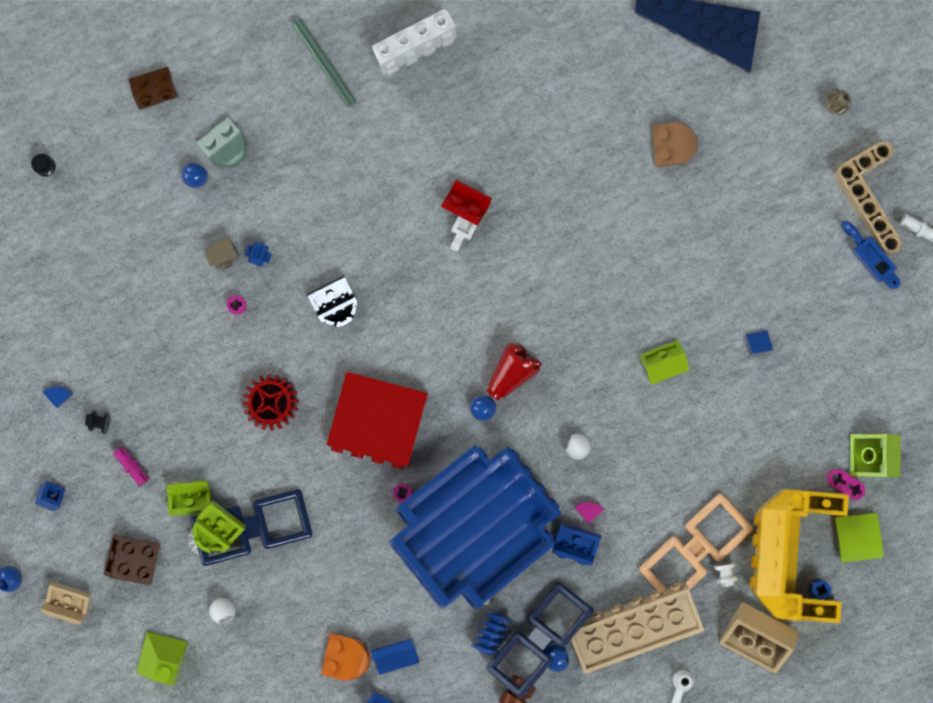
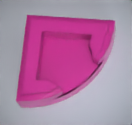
[574,502,604,523]

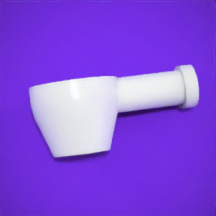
[671,670,694,703]

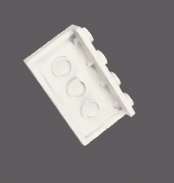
[372,10,456,75]

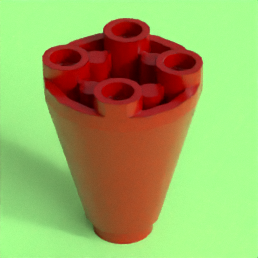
[486,343,542,401]

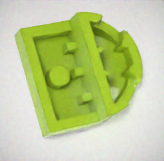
[192,500,246,553]

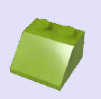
[850,434,901,478]

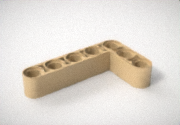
[835,141,901,255]

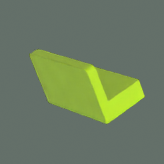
[639,340,689,385]

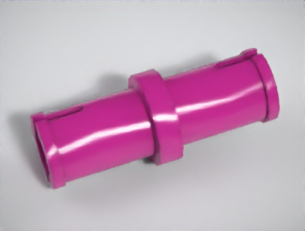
[113,446,150,487]

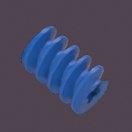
[471,608,513,656]

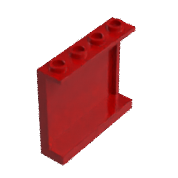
[327,372,428,470]

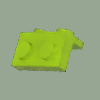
[166,480,211,517]

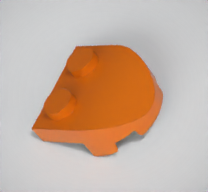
[321,633,371,680]

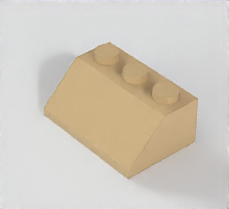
[719,602,799,674]

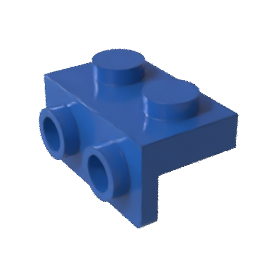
[552,522,602,566]

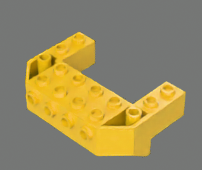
[749,489,849,623]

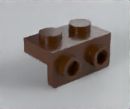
[129,66,178,109]

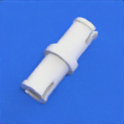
[899,213,933,242]

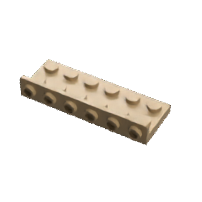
[567,582,704,674]

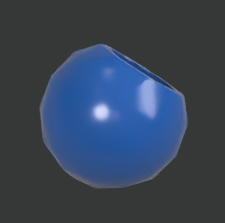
[182,162,208,188]
[470,396,496,421]
[0,566,23,592]
[546,645,569,672]

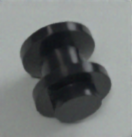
[31,153,56,177]
[85,410,110,434]

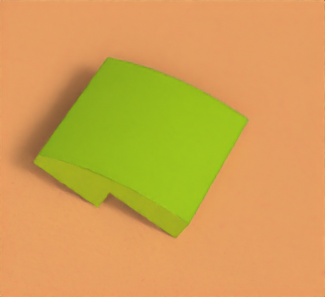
[834,513,884,563]

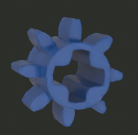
[245,242,272,267]

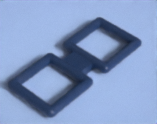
[191,489,313,566]
[486,582,594,698]

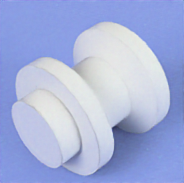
[714,563,738,587]

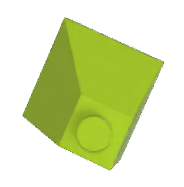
[136,631,188,686]

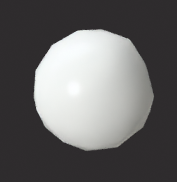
[565,433,591,460]
[209,598,236,624]

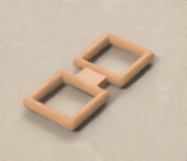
[639,493,753,591]

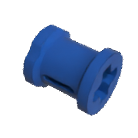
[808,579,831,600]

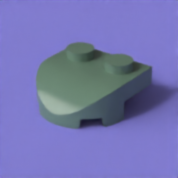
[196,117,248,168]

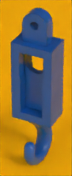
[841,220,901,289]

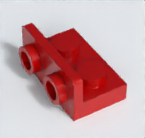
[441,180,492,226]

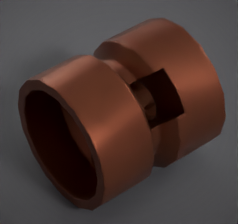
[498,674,537,703]

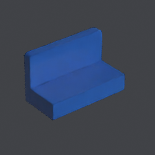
[371,638,419,675]

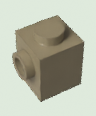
[205,237,240,270]

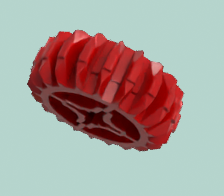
[242,374,299,431]

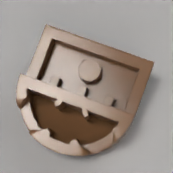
[652,122,699,167]

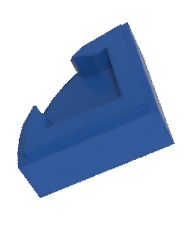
[43,387,73,408]

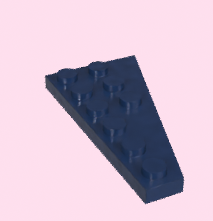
[634,0,761,74]

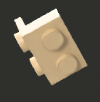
[41,581,92,625]

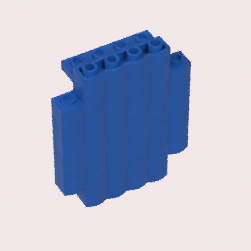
[388,445,561,610]

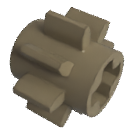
[825,89,851,116]

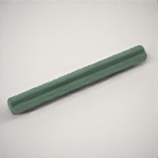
[292,18,356,107]

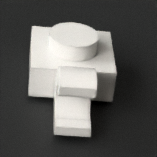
[450,216,477,252]

